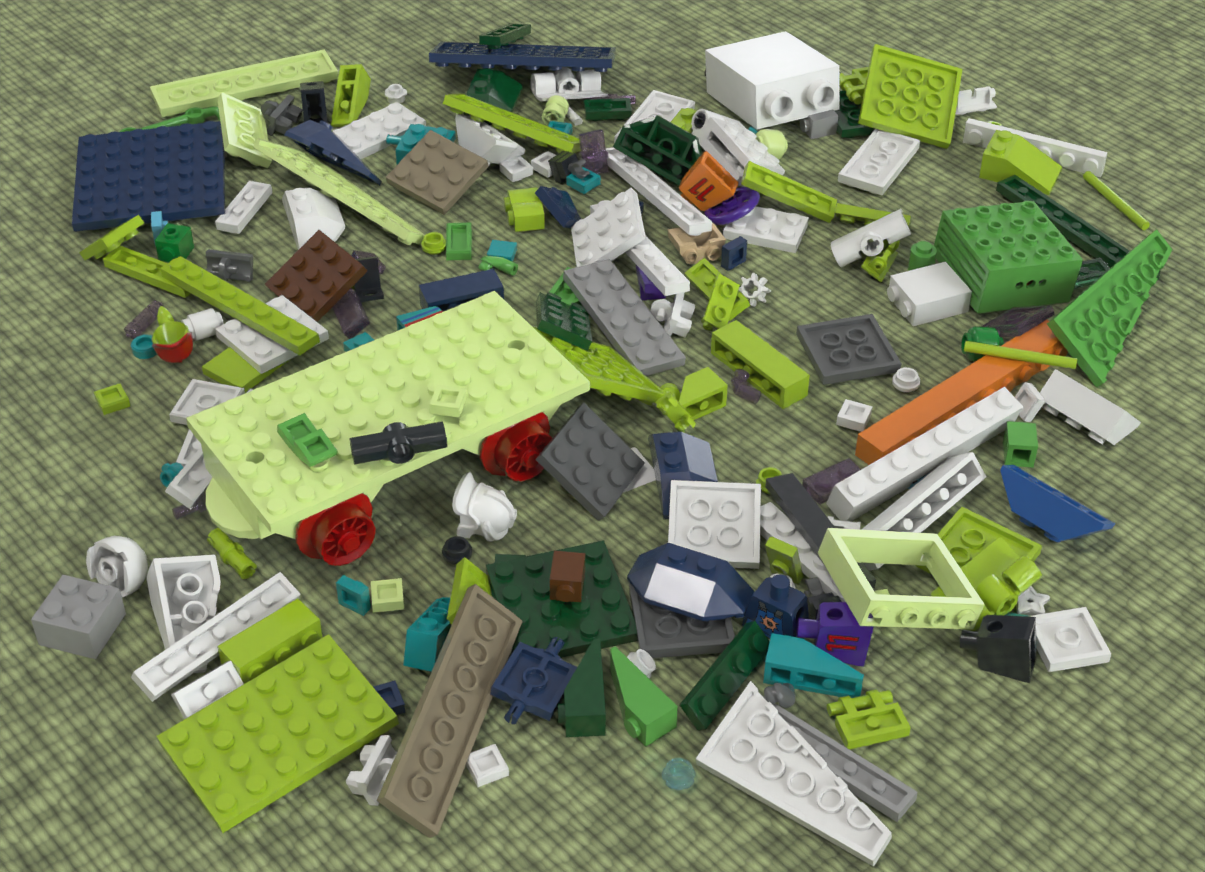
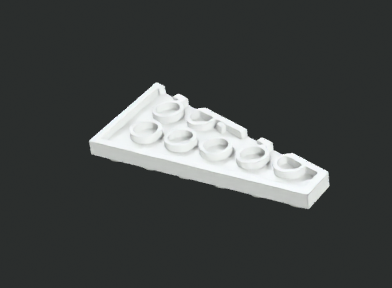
[696,681,892,867]

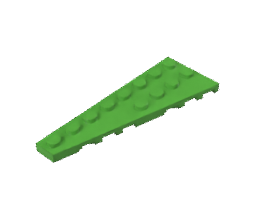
[1047,229,1173,388]

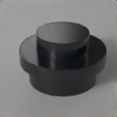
[442,536,472,564]

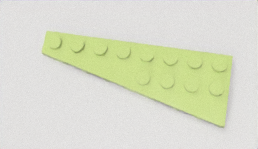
[253,138,425,245]

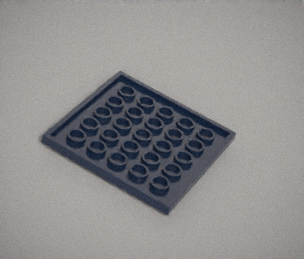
[72,121,225,232]

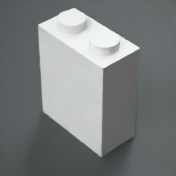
[887,262,972,326]

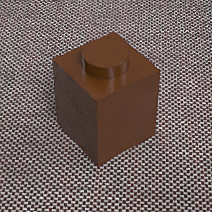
[550,551,585,602]

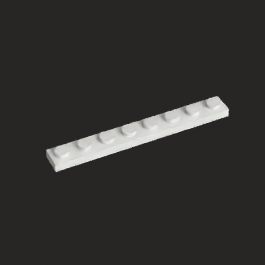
[599,148,712,236]
[590,200,690,296]

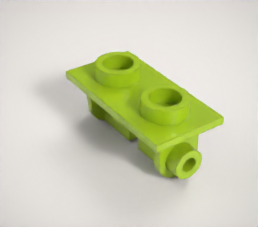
[861,239,900,282]
[701,273,740,331]

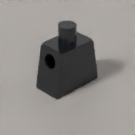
[300,81,328,123]
[960,615,1036,683]

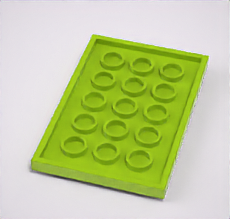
[156,634,399,833]

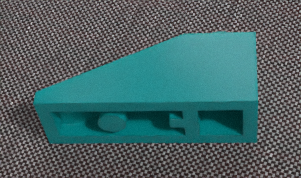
[763,633,864,698]

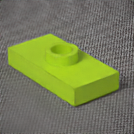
[765,536,803,585]

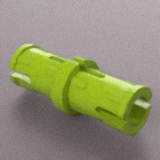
[207,528,257,579]

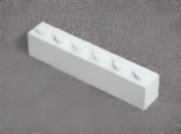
[861,452,986,571]

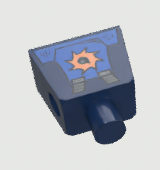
[742,574,809,640]

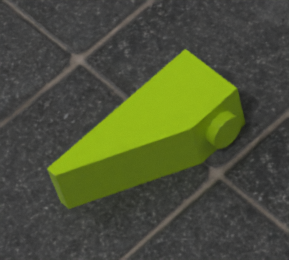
[331,64,371,127]

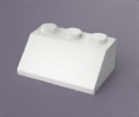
[1040,369,1141,445]

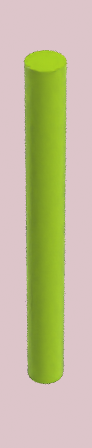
[1083,171,1150,230]
[964,341,1077,369]

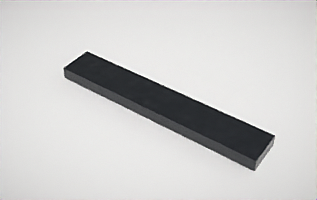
[765,473,876,589]

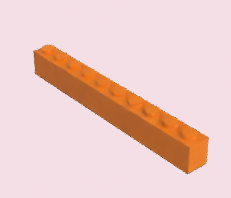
[855,318,1068,465]

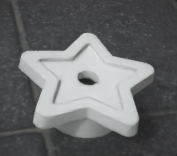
[1016,586,1050,616]

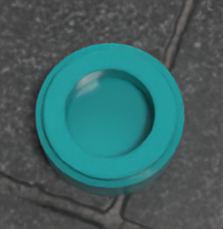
[131,335,157,359]

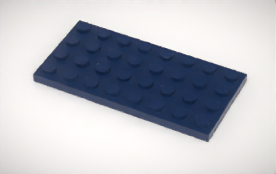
[429,42,616,72]

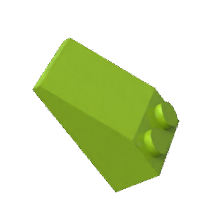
[979,130,1062,195]

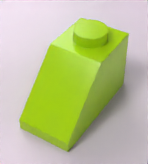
[679,367,728,420]

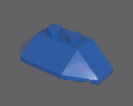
[1000,465,1115,542]

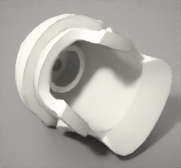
[452,472,517,542]

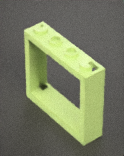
[818,528,985,629]

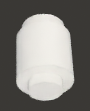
[181,308,224,341]

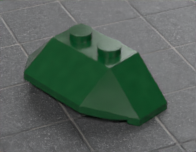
[464,68,522,126]
[613,115,701,186]

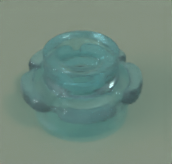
[662,758,696,790]

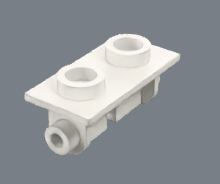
[955,86,997,115]

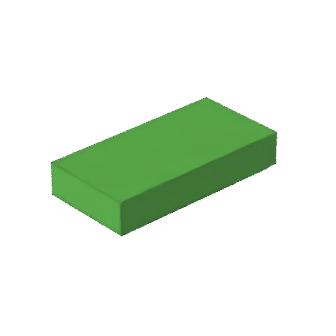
[446,223,472,260]

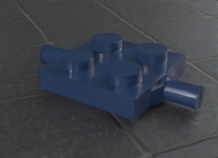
[490,637,577,725]

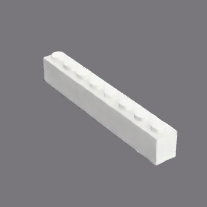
[826,387,1023,522]

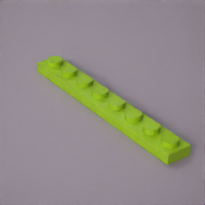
[160,256,320,356]

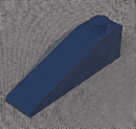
[285,120,382,186]

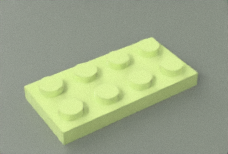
[217,92,272,168]

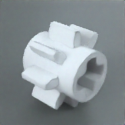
[739,273,771,307]

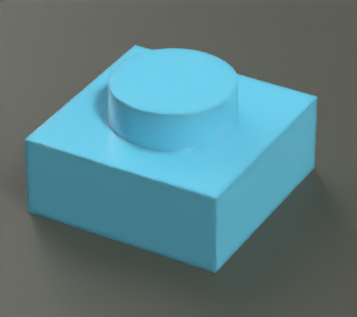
[151,211,168,247]

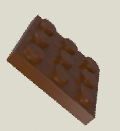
[265,230,367,322]

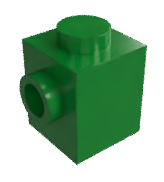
[155,223,194,263]

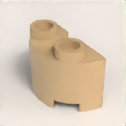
[668,223,726,264]

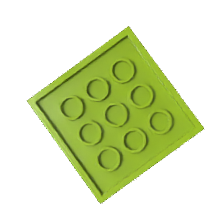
[858,44,963,149]
[532,326,666,406]

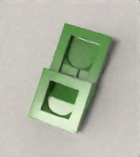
[277,413,338,467]

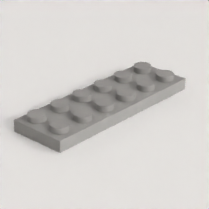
[563,259,686,376]

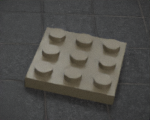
[386,130,489,215]

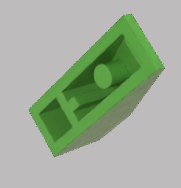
[610,646,678,747]

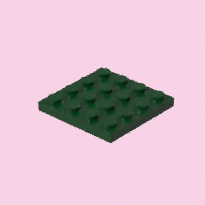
[486,540,637,658]

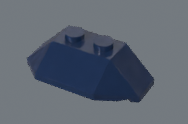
[648,432,718,520]
[627,543,755,621]

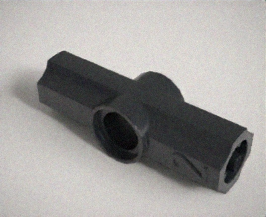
[349,421,448,465]

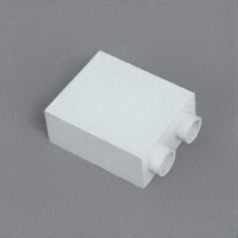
[705,31,839,130]

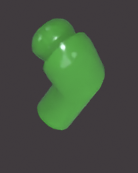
[478,255,518,276]

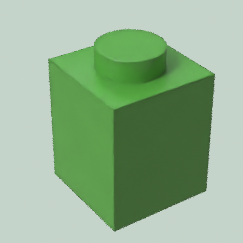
[1003,421,1038,468]

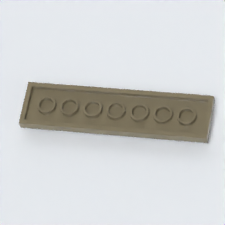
[376,584,522,838]

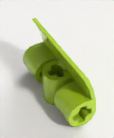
[931,537,1042,631]

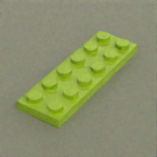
[443,94,588,153]

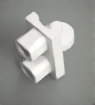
[650,292,695,338]
[346,735,397,806]

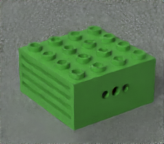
[934,201,1083,314]

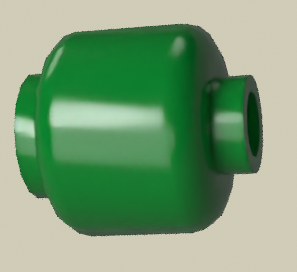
[961,326,1004,361]

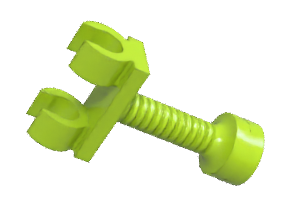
[656,383,696,433]

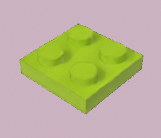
[79,215,144,261]

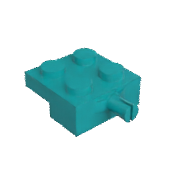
[386,124,456,165]

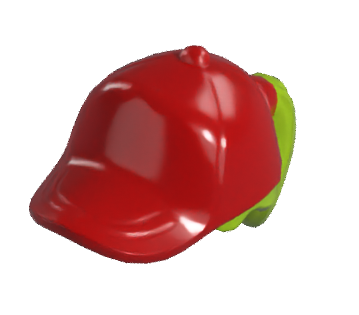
[152,306,193,363]

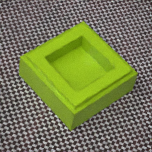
[94,384,131,415]

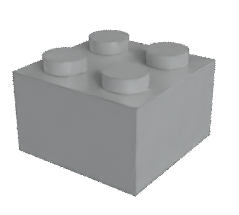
[31,575,126,659]

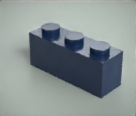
[419,269,504,312]

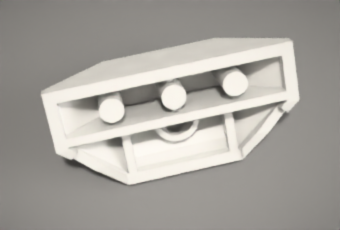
[455,113,525,166]
[282,188,345,250]

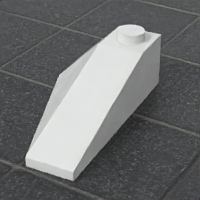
[146,555,221,673]

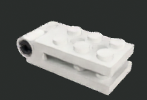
[691,109,785,187]

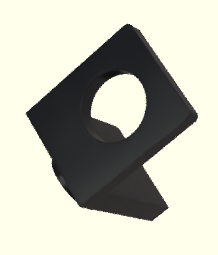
[354,256,384,302]

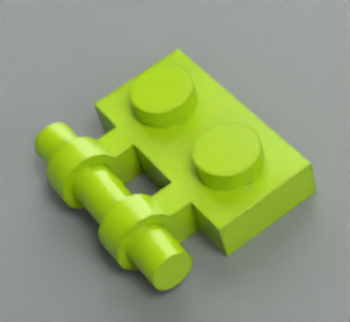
[839,67,869,105]
[827,689,911,750]

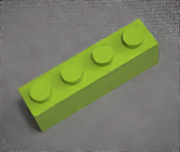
[711,320,810,409]

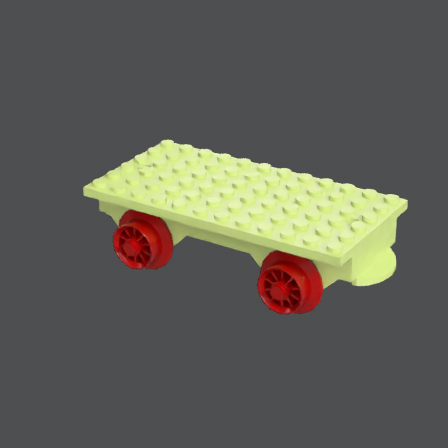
[186,291,590,566]

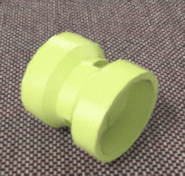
[541,95,569,126]

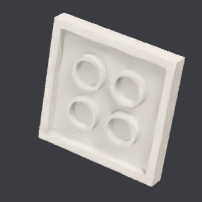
[571,187,646,267]
[215,295,329,374]
[668,480,761,569]

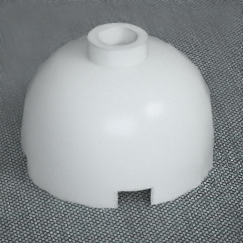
[86,536,148,597]

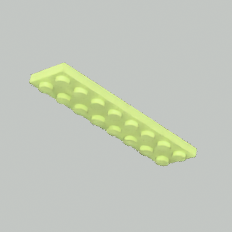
[150,49,339,117]

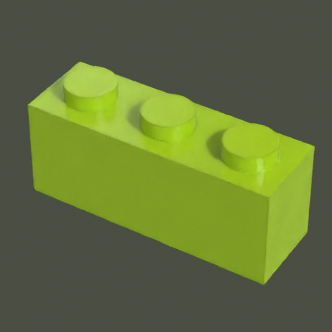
[217,598,323,684]

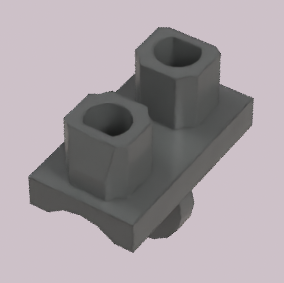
[261,94,303,136]
[206,249,253,281]

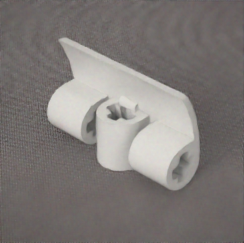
[530,67,608,101]
[831,209,911,267]

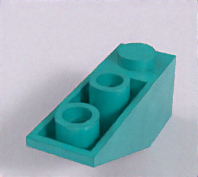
[403,597,452,672]

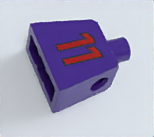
[796,602,874,667]

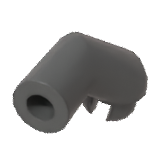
[764,683,795,708]

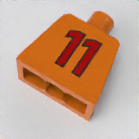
[679,151,739,211]

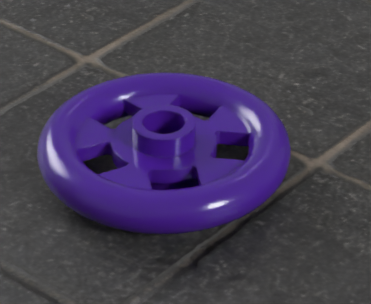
[704,187,760,225]

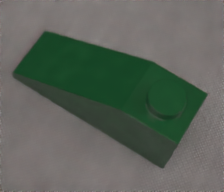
[558,639,606,737]

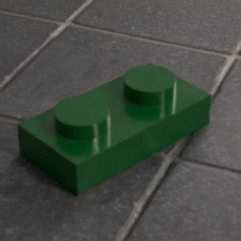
[584,98,632,121]

